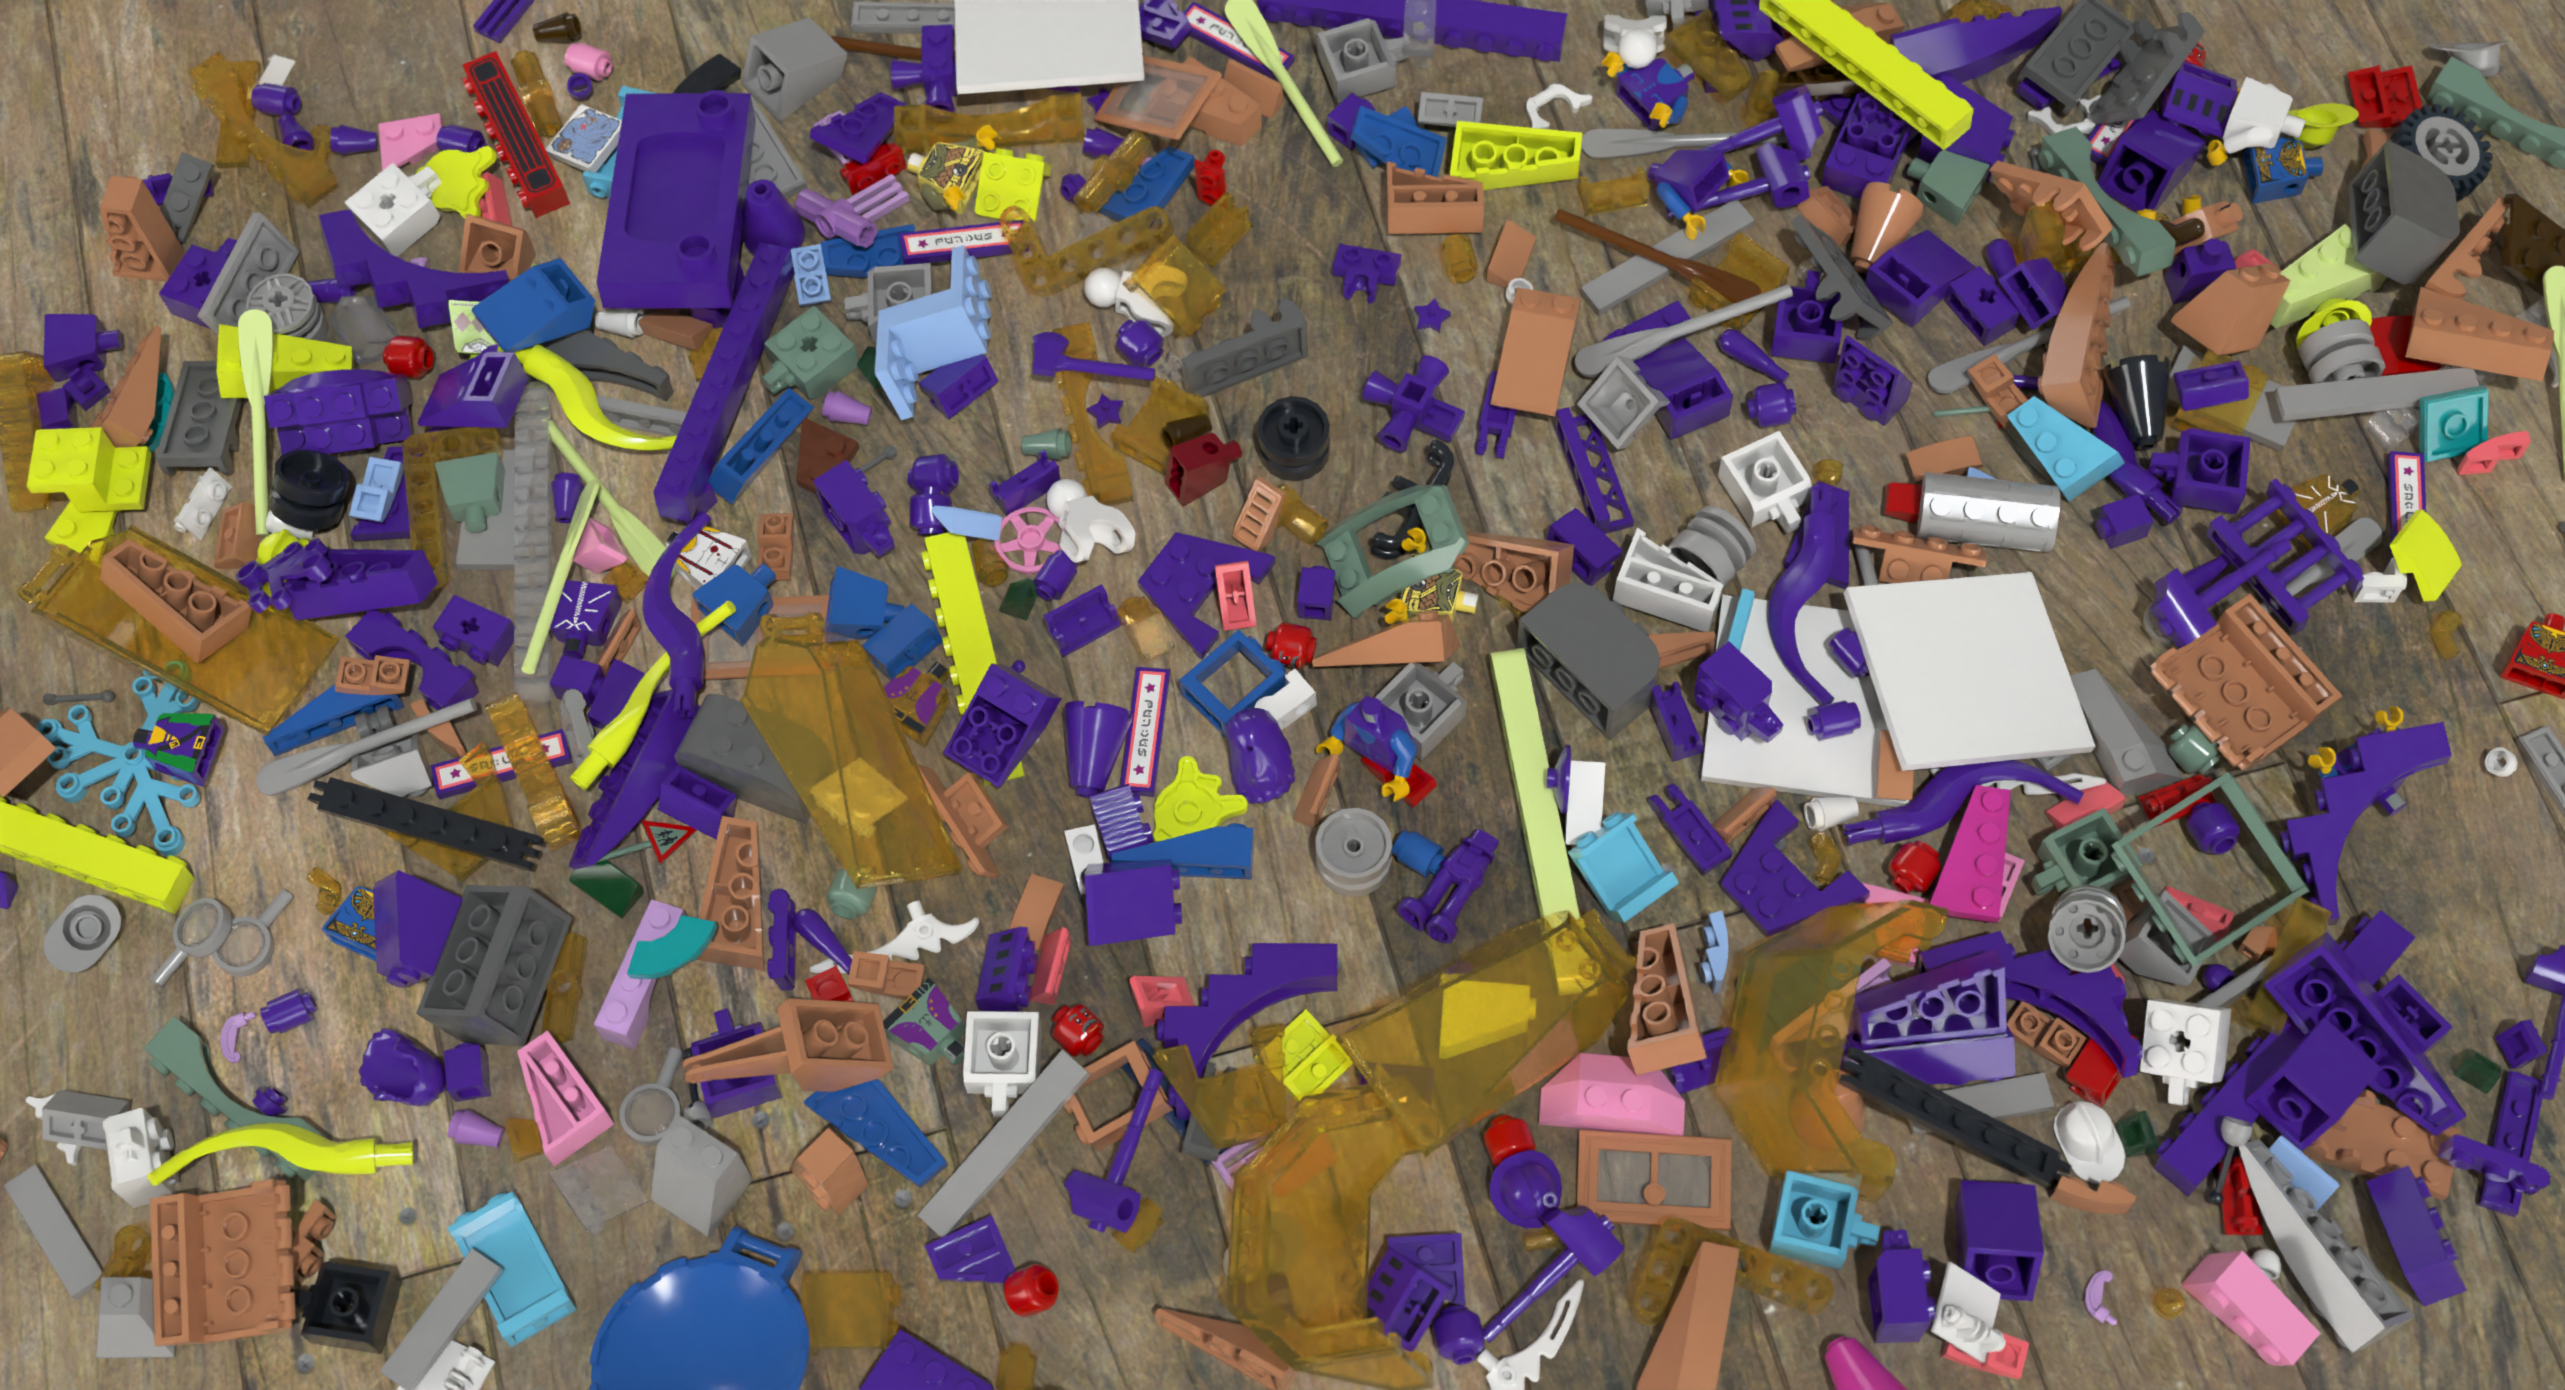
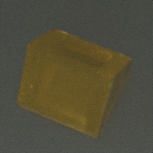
[504,1119,544,1164]

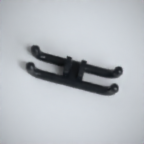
[1371,439,1454,560]

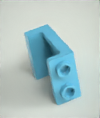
[1568,811,1679,923]

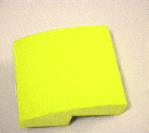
[2390,509,2462,601]
[1253,1009,1357,1108]

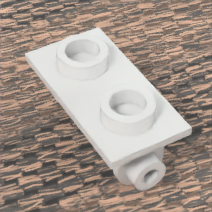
[174,468,232,540]

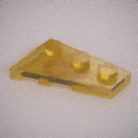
[1663,8,1753,100]

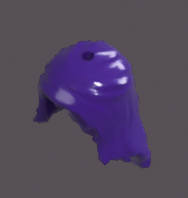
[1225,707,1295,804]
[358,1028,446,1107]

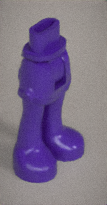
[1397,829,1499,944]

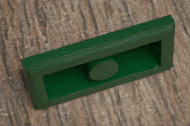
[569,860,644,919]

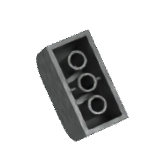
[2348,140,2460,284]
[1517,583,1660,741]
[674,694,836,824]

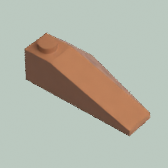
[1154,1308,1306,1390]

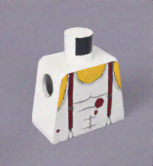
[666,526,752,590]

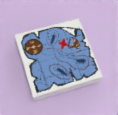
[545,104,622,173]

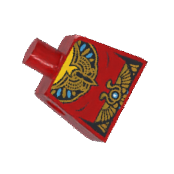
[2500,613,2565,700]

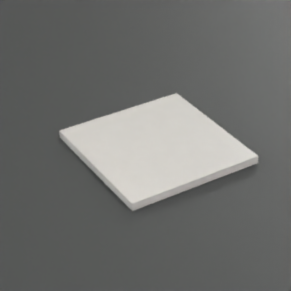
[954,0,1144,94]
[1843,572,2096,771]
[1701,594,1910,807]

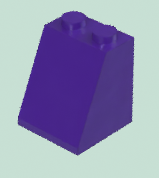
[1917,75,2015,183]
[2097,110,2206,212]
[1084,859,1183,946]
[373,870,463,988]
[2245,1018,2381,1151]
[1956,1180,2044,1301]

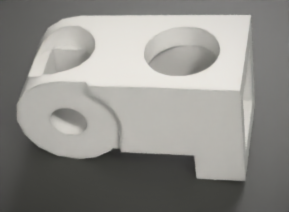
[1254,669,1317,730]
[1064,824,1103,895]

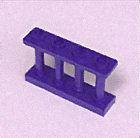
[2207,478,2364,635]

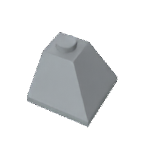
[350,732,432,797]
[2119,889,2216,986]
[96,1277,175,1359]

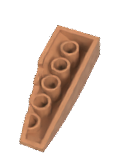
[2038,242,2115,428]
[1637,1241,1739,1390]

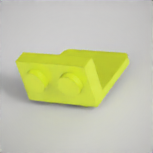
[975,148,1052,224]

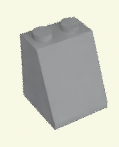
[741,17,847,121]
[651,1115,753,1238]

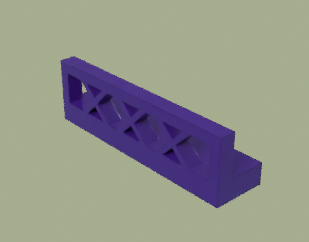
[1555,407,1634,534]

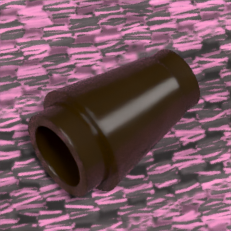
[533,12,581,42]
[1161,413,1212,450]

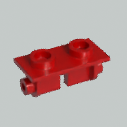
[839,142,907,196]
[1194,149,1227,208]
[2138,774,2216,828]
[2217,1157,2263,1236]

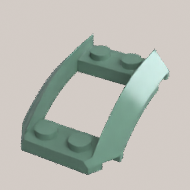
[1316,485,1469,619]

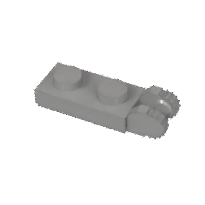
[557,688,604,786]

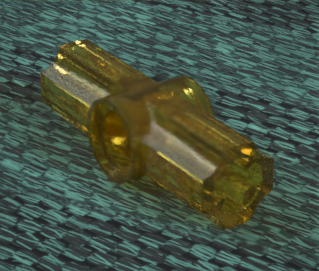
[510,50,563,139]
[1073,130,1153,216]
[541,933,588,1043]

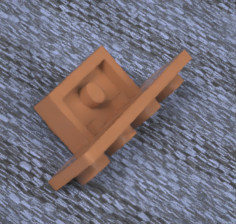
[1852,525,1987,583]
[912,764,1009,879]

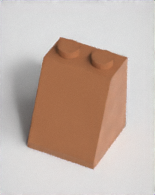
[2171,263,2291,356]

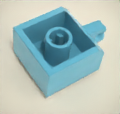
[1768,1170,1880,1270]

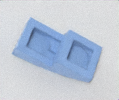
[349,457,405,523]

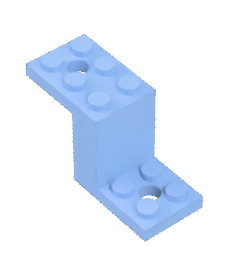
[875,245,992,420]

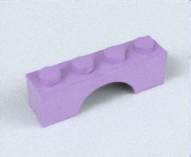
[594,899,686,1050]

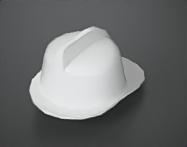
[2053,1101,2125,1184]

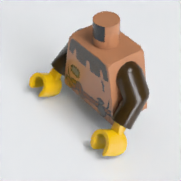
[2137,195,2243,257]

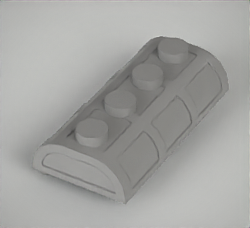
[1916,472,2060,553]

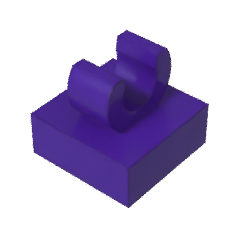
[62,366,111,412]
[2496,1019,2548,1069]

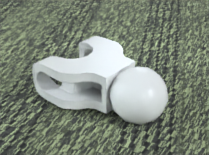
[1603,15,1667,69]
[1084,264,1187,337]
[1046,479,1135,563]

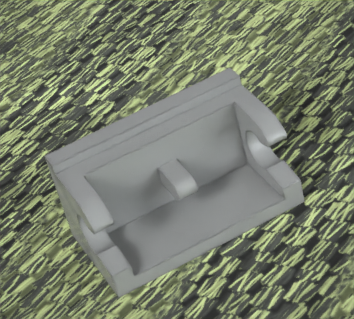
[1418,92,1483,128]
[42,1090,129,1150]

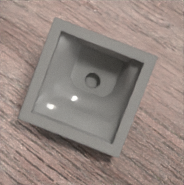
[1577,356,1670,449]

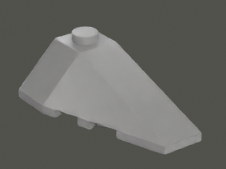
[2070,668,2181,796]

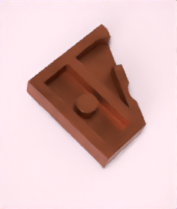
[796,417,860,494]

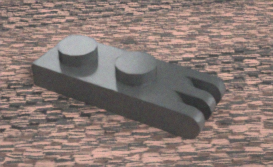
[160,152,215,243]

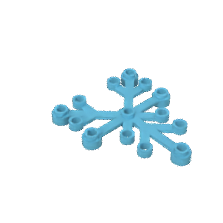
[36,662,200,856]

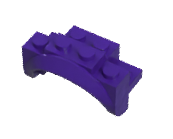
[264,369,414,455]

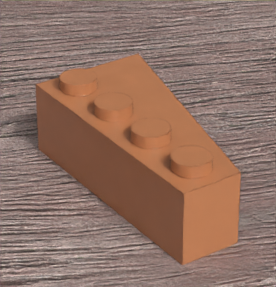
[2406,287,2554,381]
[100,539,252,664]
[696,816,764,971]

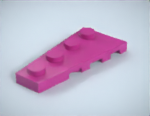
[1926,785,2011,923]

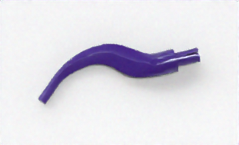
[2013,375,2183,525]
[1769,485,1837,705]
[642,511,711,719]
[1843,760,2084,846]

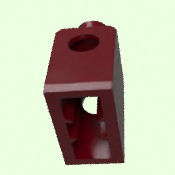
[1165,433,1242,507]

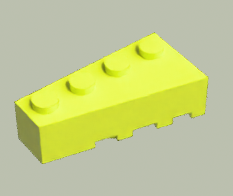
[1450,121,1583,190]
[216,324,355,398]

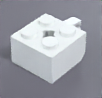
[344,163,442,257]
[1718,431,1812,533]
[2140,998,2231,1106]
[963,1011,1043,1117]
[102,1108,179,1208]

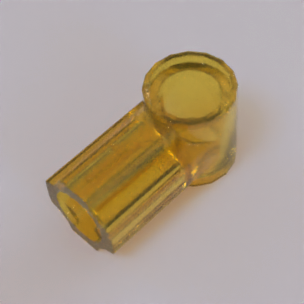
[1745,69,1781,128]
[1259,484,1328,545]
[93,1225,152,1291]

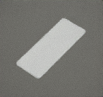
[249,55,295,102]

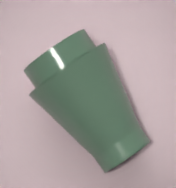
[1022,428,1072,460]

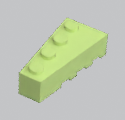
[2270,224,2387,329]

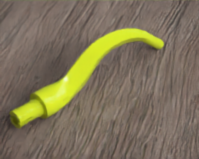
[498,344,677,450]
[569,601,736,790]
[147,1123,414,1186]

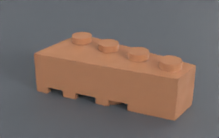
[100,176,184,282]
[1627,923,1707,1076]

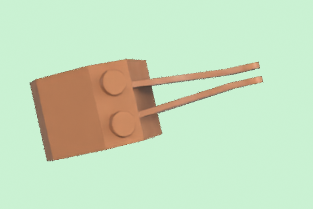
[0,707,57,797]
[682,998,893,1092]

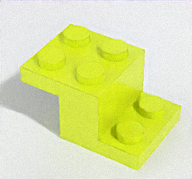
[27,427,152,512]

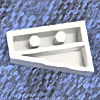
[1613,527,1723,632]

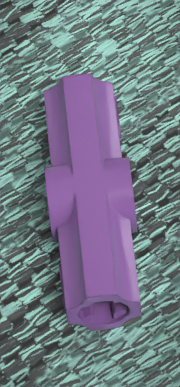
[794,188,878,248]

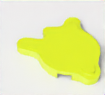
[415,146,497,219]
[1153,756,1248,843]

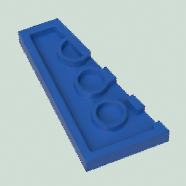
[803,1079,948,1188]

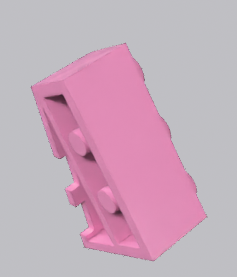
[517,1030,614,1167]
[2180,1251,2320,1366]

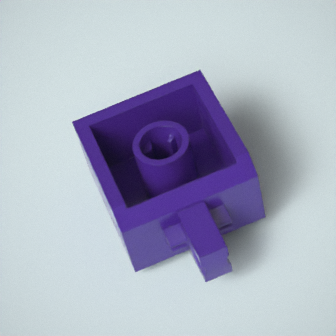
[159,237,237,329]
[1771,270,1842,363]
[2148,428,2251,514]
[813,460,895,557]
[1693,641,1784,743]
[691,1008,783,1119]
[1867,1230,1935,1344]

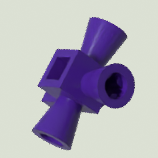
[891,24,957,119]
[1363,355,1465,452]

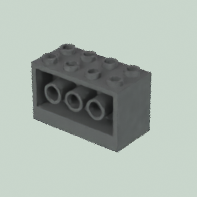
[416,885,572,1047]

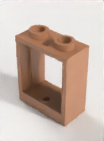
[1064,1041,1174,1151]

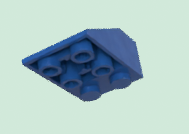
[472,258,595,352]

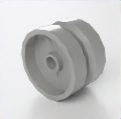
[2298,319,2385,384]
[1315,808,1392,897]

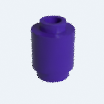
[251,83,301,116]
[436,124,486,153]
[1033,550,1078,601]
[1828,627,1870,678]
[1807,700,1861,741]
[260,988,317,1034]

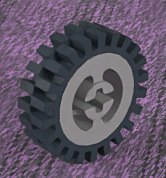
[2389,105,2493,202]

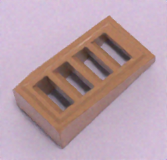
[1232,476,1286,551]
[1649,631,1716,670]

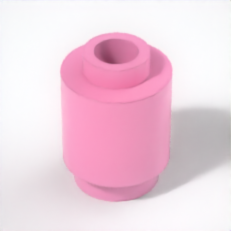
[564,43,613,81]

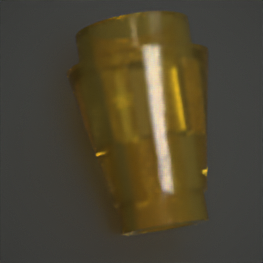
[971,538,1009,587]

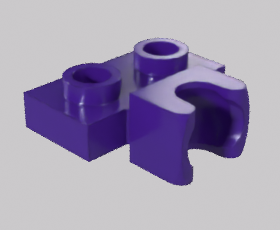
[1333,244,1402,304]

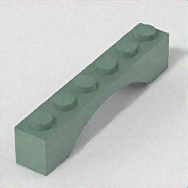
[2425,56,2565,170]
[2038,127,2176,277]
[143,1017,325,1182]

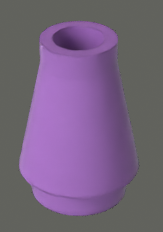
[822,390,873,425]
[447,1109,505,1149]

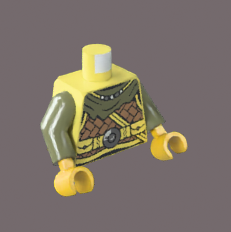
[907,125,998,215]
[1385,528,1479,624]

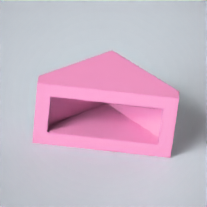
[573,517,628,574]

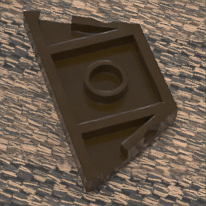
[1776,64,1867,99]
[2501,193,2565,297]

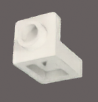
[2353,558,2407,602]

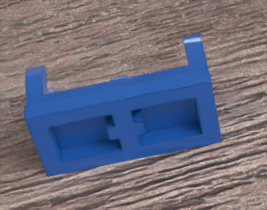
[862,603,943,681]

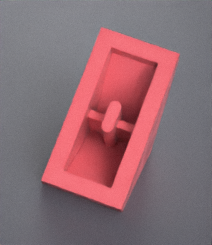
[1215,561,1257,631]
[1129,976,1195,1028]

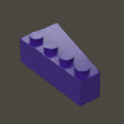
[284,549,438,620]
[1853,949,2007,1047]

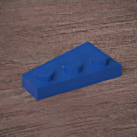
[1350,106,1447,177]
[1093,146,1195,232]
[820,224,915,278]

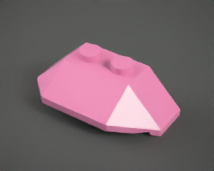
[1539,1053,1685,1136]

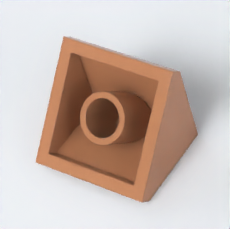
[458,214,536,282]

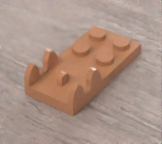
[1989,161,2113,251]
[2410,197,2510,316]
[2299,1090,2462,1200]

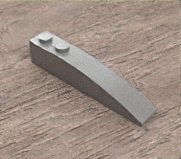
[2239,1139,2415,1353]

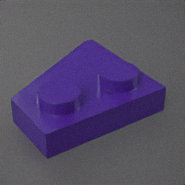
[1139,0,1192,49]
[925,1215,1016,1283]
[1388,1233,1466,1306]

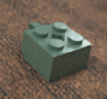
[762,306,860,399]
[2030,808,2143,896]

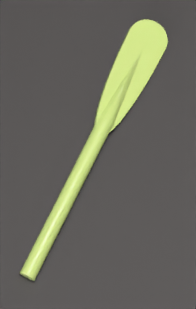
[1225,0,1343,167]
[2543,266,2565,478]
[238,309,273,536]
[541,419,676,580]
[521,479,599,674]

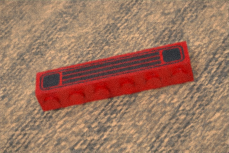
[461,51,570,218]

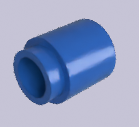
[1392,830,1446,877]

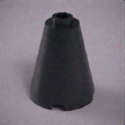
[2103,355,2171,450]

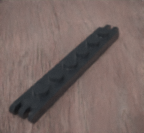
[307,777,545,871]
[1839,1048,2072,1188]

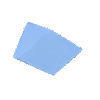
[931,505,1002,541]
[2269,1136,2340,1211]

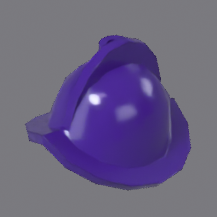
[1490,1150,1562,1228]

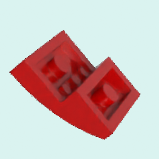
[2347,65,2422,128]
[2370,315,2442,376]

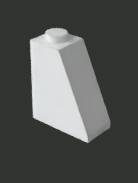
[1564,761,1605,849]

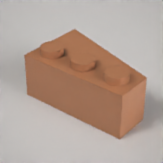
[789,1128,869,1216]

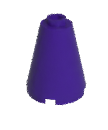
[742,179,805,256]
[1064,701,1132,798]

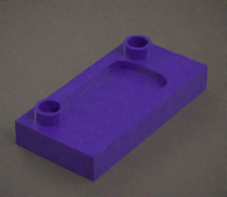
[596,90,756,308]

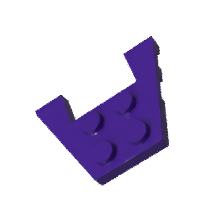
[1138,532,1276,659]
[1721,799,1870,937]

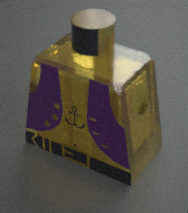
[870,662,951,748]

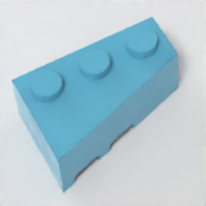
[2007,396,2125,502]

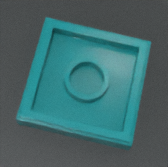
[2419,385,2489,463]

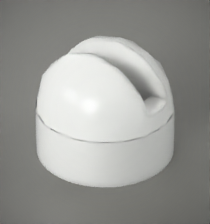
[1506,278,1533,305]
[2485,747,2518,777]
[2251,1249,2281,1280]

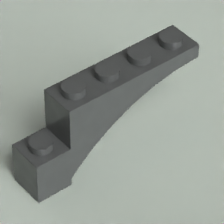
[520,328,674,402]

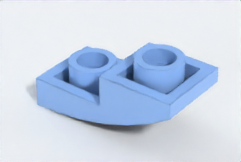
[791,244,831,307]
[1699,911,1728,994]

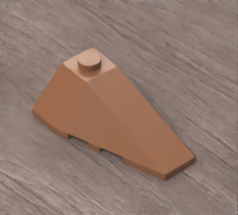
[1775,2,1905,72]
[90,325,162,448]
[1453,531,1574,612]
[1312,610,1460,667]

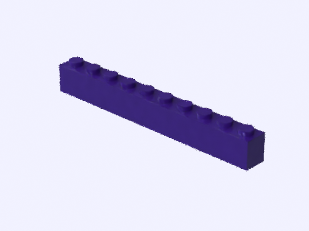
[1258,0,1567,62]
[653,243,795,522]
[2153,910,2415,1197]

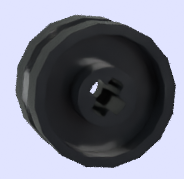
[1257,396,1330,482]
[269,450,349,530]

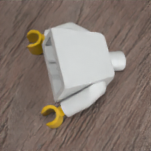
[2206,77,2306,166]

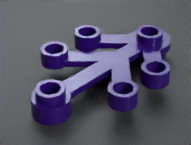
[236,538,332,613]

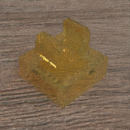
[602,559,649,605]

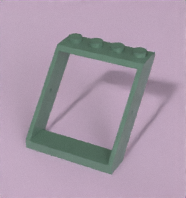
[2110,771,2310,967]

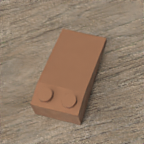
[1491,287,1581,416]

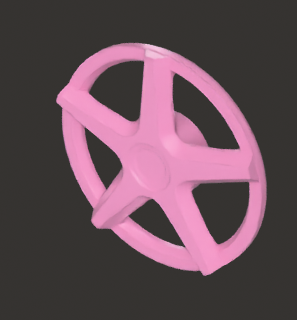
[994,507,1063,575]

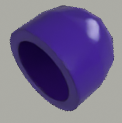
[567,73,593,100]
[2202,964,2235,992]

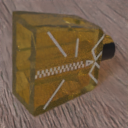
[2274,474,2360,550]

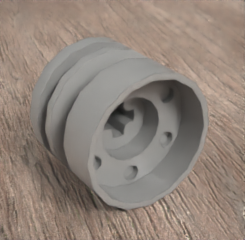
[246,273,329,342]
[1667,506,1756,591]
[2048,885,2127,973]

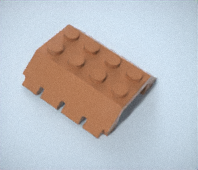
[2150,594,2343,771]
[150,1179,296,1347]

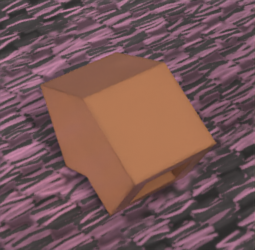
[2237,926,2278,963]

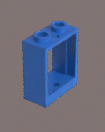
[1179,630,1286,739]

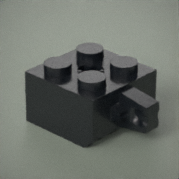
[290,1262,401,1354]

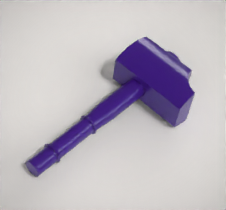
[1697,85,1824,161]
[1665,142,1811,219]
[2150,538,2292,649]
[2525,945,2565,1100]
[1064,1068,1164,1233]
[1482,1205,1625,1344]

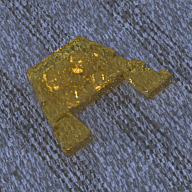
[379,741,514,882]
[1153,1023,1287,1150]

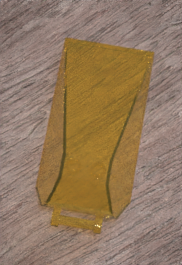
[17,525,340,736]
[740,612,963,889]
[1336,908,1637,1157]

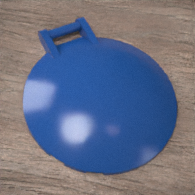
[589,1226,810,1390]

